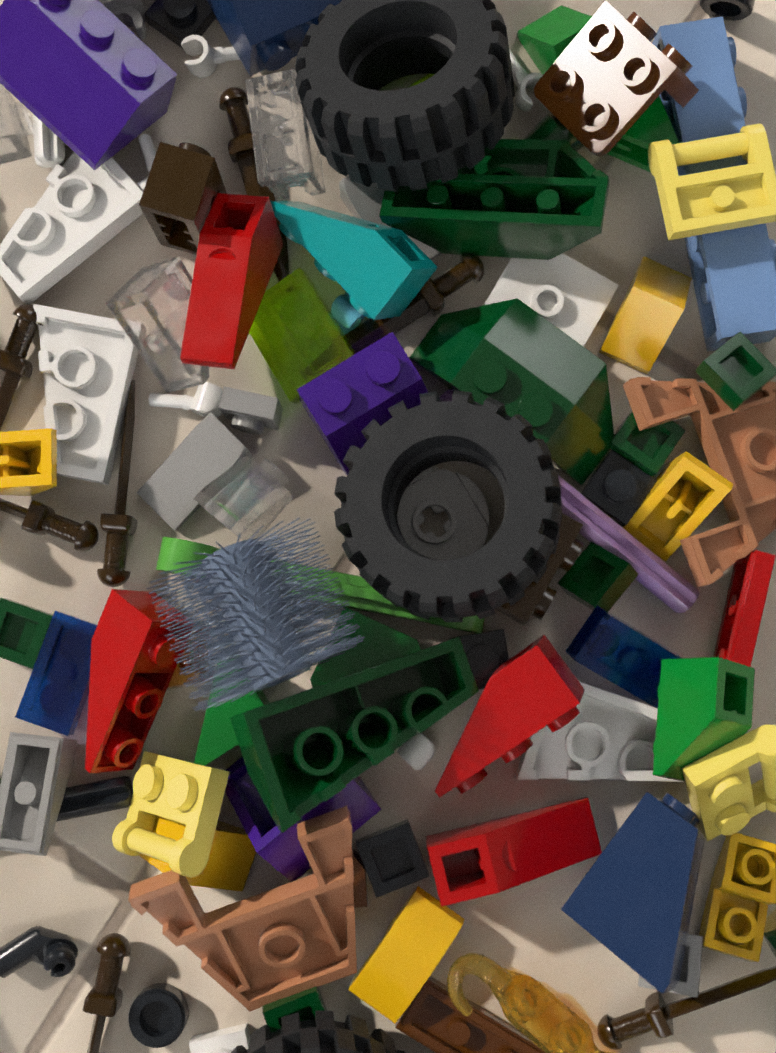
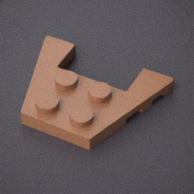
[623,377,776,587]
[128,806,357,1011]

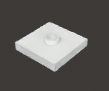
[484,253,619,347]

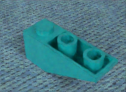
[270,201,438,320]

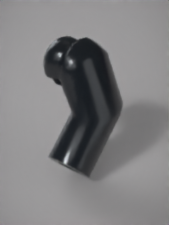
[0,926,78,978]

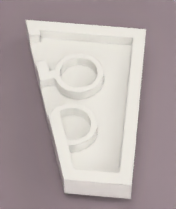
[0,151,143,304]
[33,304,144,485]
[515,681,683,782]

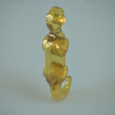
[447,953,612,1053]

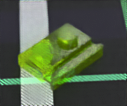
[249,267,356,404]

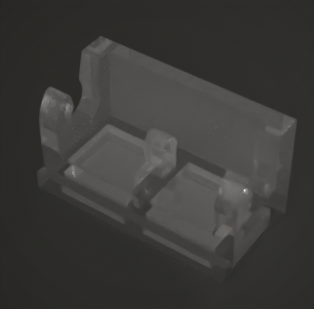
[245,68,326,199]

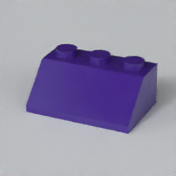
[0,0,178,171]

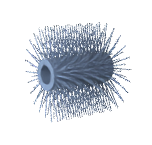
[147,518,364,711]

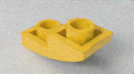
[699,832,776,962]
[348,886,465,1024]

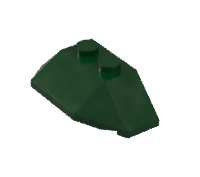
[379,139,610,260]
[409,298,614,486]

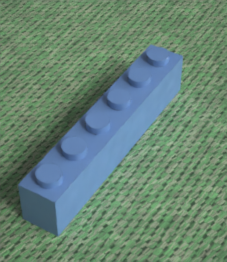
[652,16,776,352]

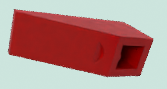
[180,193,284,369]
[85,589,194,773]
[434,635,585,798]
[425,797,602,907]

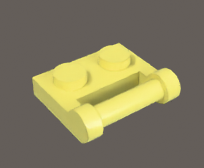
[648,123,776,241]
[682,725,776,842]
[112,751,230,878]

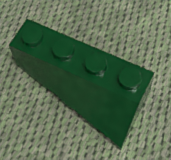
[230,637,479,833]

